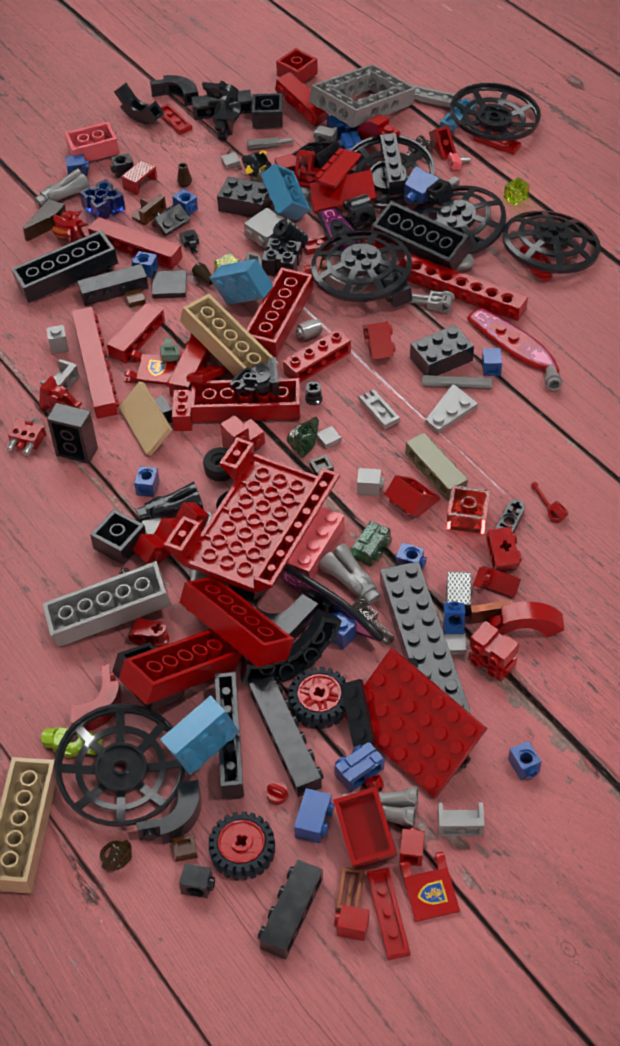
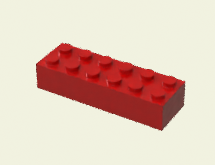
[246,267,313,358]
[191,378,300,422]
[179,577,294,667]
[119,629,242,705]

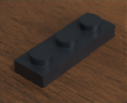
[340,679,376,747]

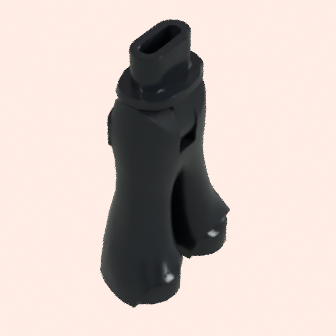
[137,481,204,521]

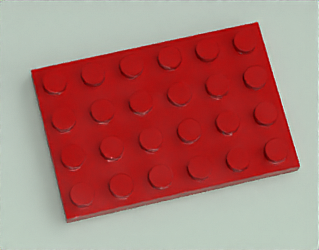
[344,648,488,798]

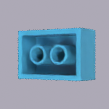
[261,164,311,221]
[210,259,273,305]
[160,695,240,775]

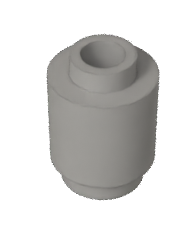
[296,319,323,341]

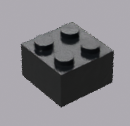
[252,93,283,128]
[90,509,146,565]

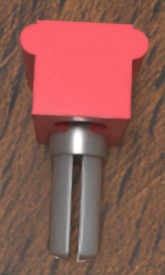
[447,152,471,172]

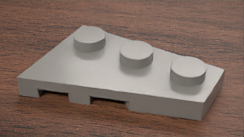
[425,384,478,434]

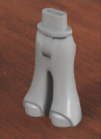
[35,168,92,206]
[318,544,381,604]
[343,786,418,828]

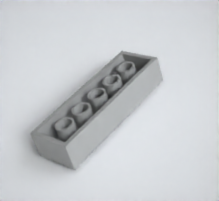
[43,561,172,647]

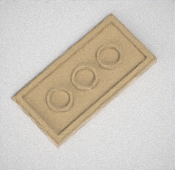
[119,381,172,456]

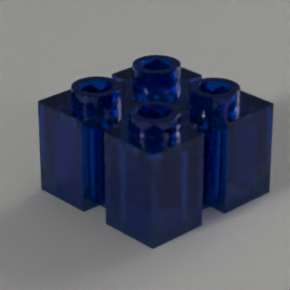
[79,179,126,219]

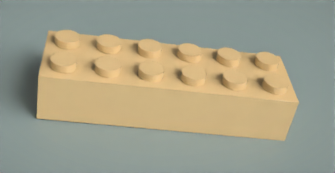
[180,294,278,376]
[0,757,57,894]

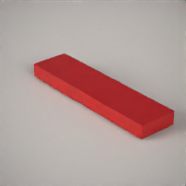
[367,867,410,961]

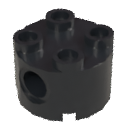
[343,194,376,230]

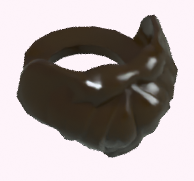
[100,840,132,872]

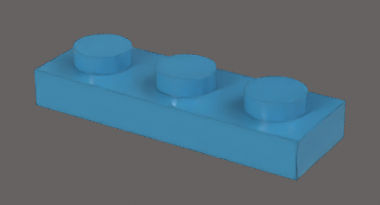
[440,98,477,131]

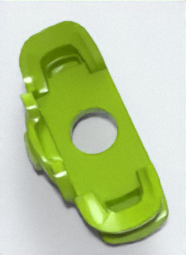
[41,727,103,758]

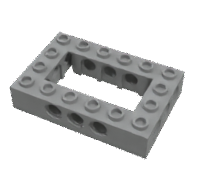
[309,64,416,127]

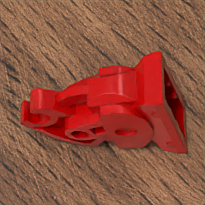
[39,376,86,411]

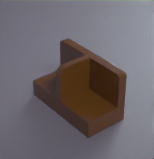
[132,194,167,225]

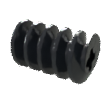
[273,219,308,249]

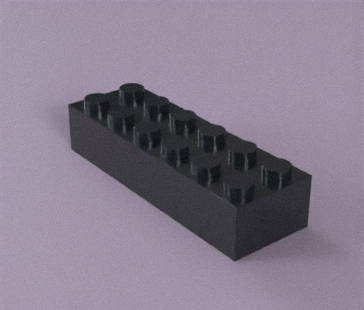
[372,201,473,270]
[11,230,119,303]

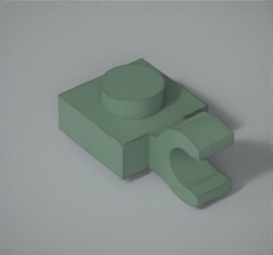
[160,338,180,362]

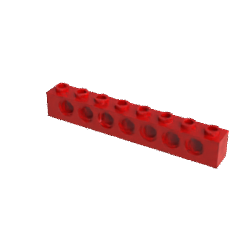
[398,254,528,321]

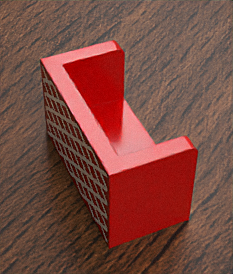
[121,160,157,195]

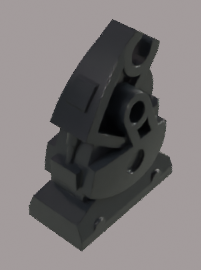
[230,357,280,395]

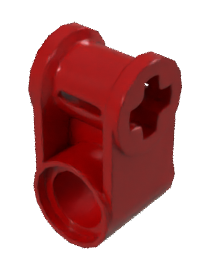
[128,618,170,647]

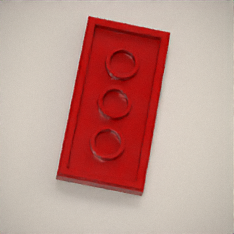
[309,170,377,213]

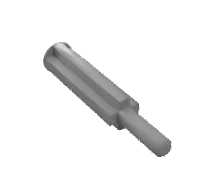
[247,137,293,149]

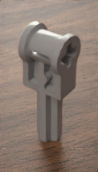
[409,291,455,314]

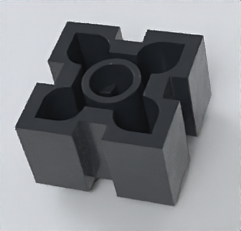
[261,238,302,276]

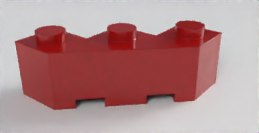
[133,502,210,564]

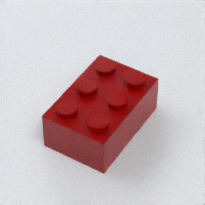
[333,786,398,869]

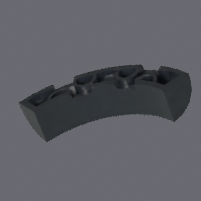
[240,610,342,684]

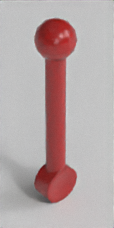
[531,482,554,513]

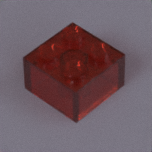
[446,485,490,534]

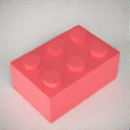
[64,121,119,162]

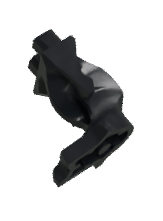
[202,81,241,140]

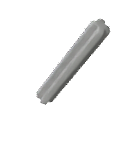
[422,375,492,388]

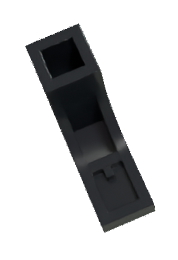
[150,75,199,106]
[114,83,165,124]
[136,780,202,844]

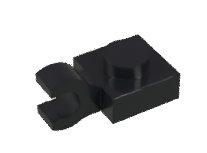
[179,229,199,253]

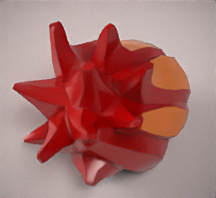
[52,210,88,244]

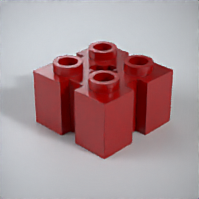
[468,621,519,682]

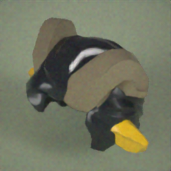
[241,150,272,183]

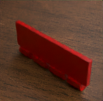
[313,148,362,188]

